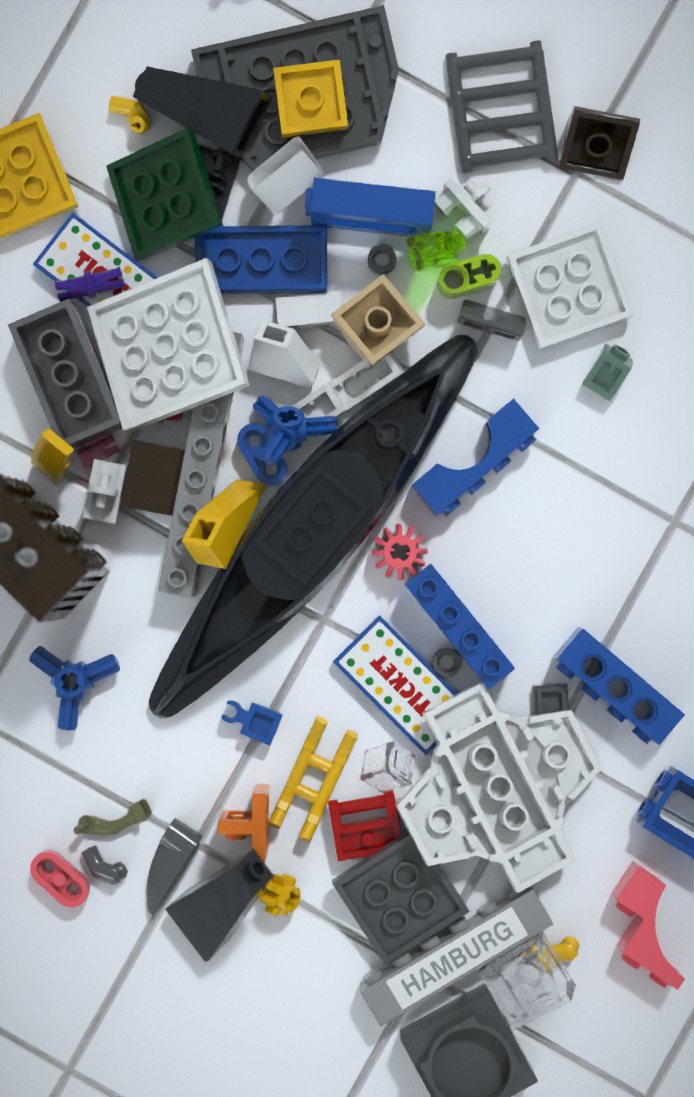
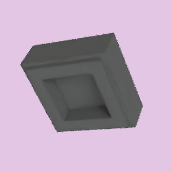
[533,683,569,715]

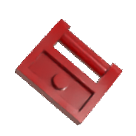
[328,790,401,861]

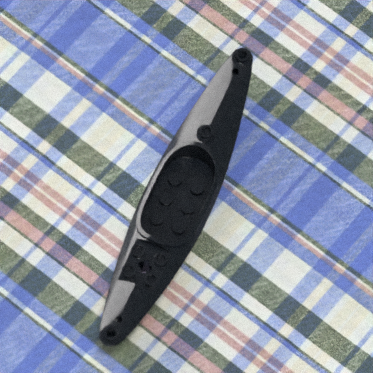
[149,335,478,718]

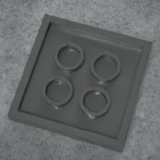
[331,831,470,966]

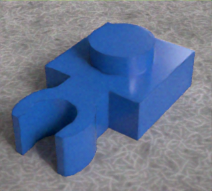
[221,700,283,745]

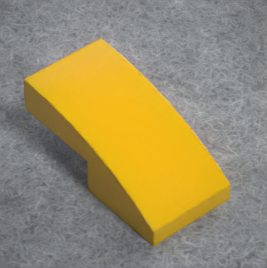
[31,428,75,486]

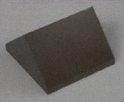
[559,106,640,180]
[120,440,185,516]

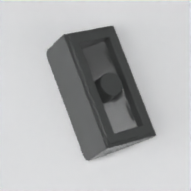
[457,300,526,342]

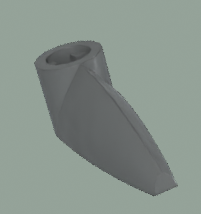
[147,818,203,915]

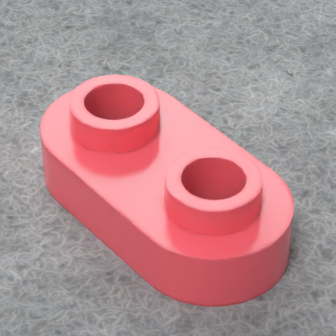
[30,850,90,908]

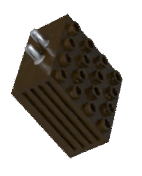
[0,473,110,623]

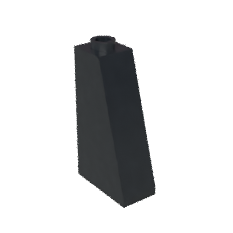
[132,66,273,157]
[165,848,274,963]

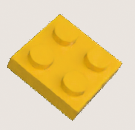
[273,59,348,138]

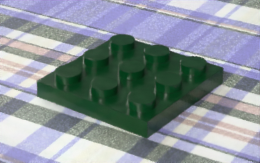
[106,128,223,261]

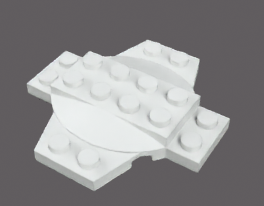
[395,682,602,893]

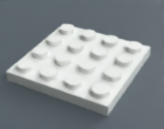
[87,258,250,433]

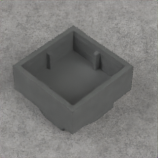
[400,982,538,1097]

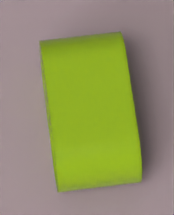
[437,254,501,299]

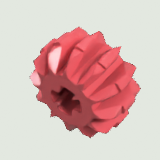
[371,524,428,580]

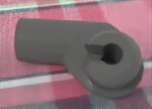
[81,845,128,885]

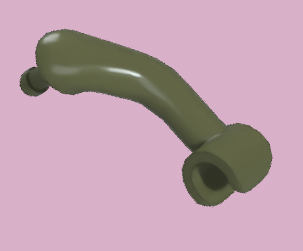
[73,799,152,835]

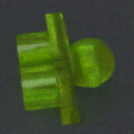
[406,230,467,272]

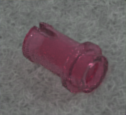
[76,433,121,468]

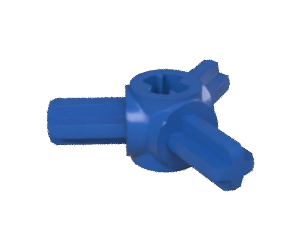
[253,396,338,466]
[29,646,120,731]

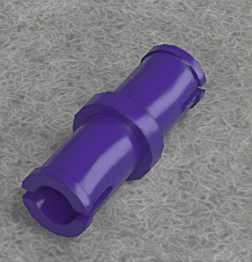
[55,267,125,302]

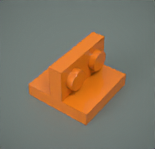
[218,784,269,862]

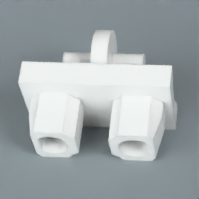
[434,177,492,241]
[83,459,128,524]

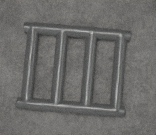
[445,40,558,173]

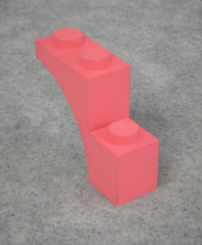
[611,861,685,990]

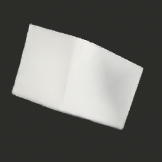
[247,137,325,215]

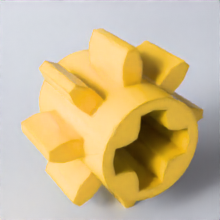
[260,873,301,916]

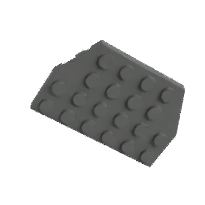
[191,5,399,172]

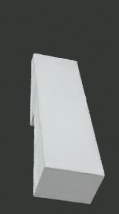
[292,352,405,437]

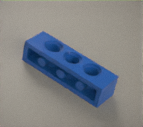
[404,564,516,690]
[553,627,685,745]

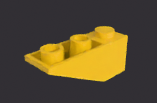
[181,479,266,569]

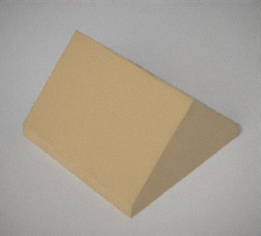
[331,274,425,366]

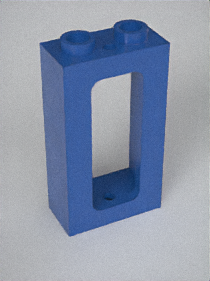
[305,178,436,239]
[636,766,694,859]

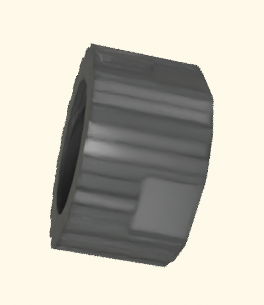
[367,243,397,275]
[431,648,461,678]

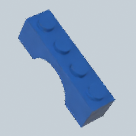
[410,398,540,516]

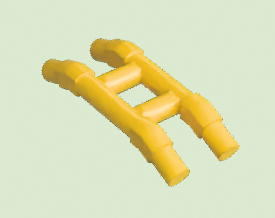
[268,716,358,843]

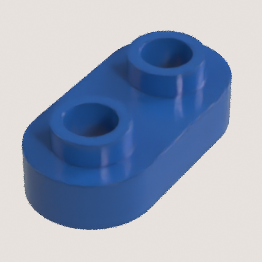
[237,423,288,486]

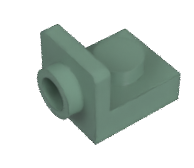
[582,343,633,401]

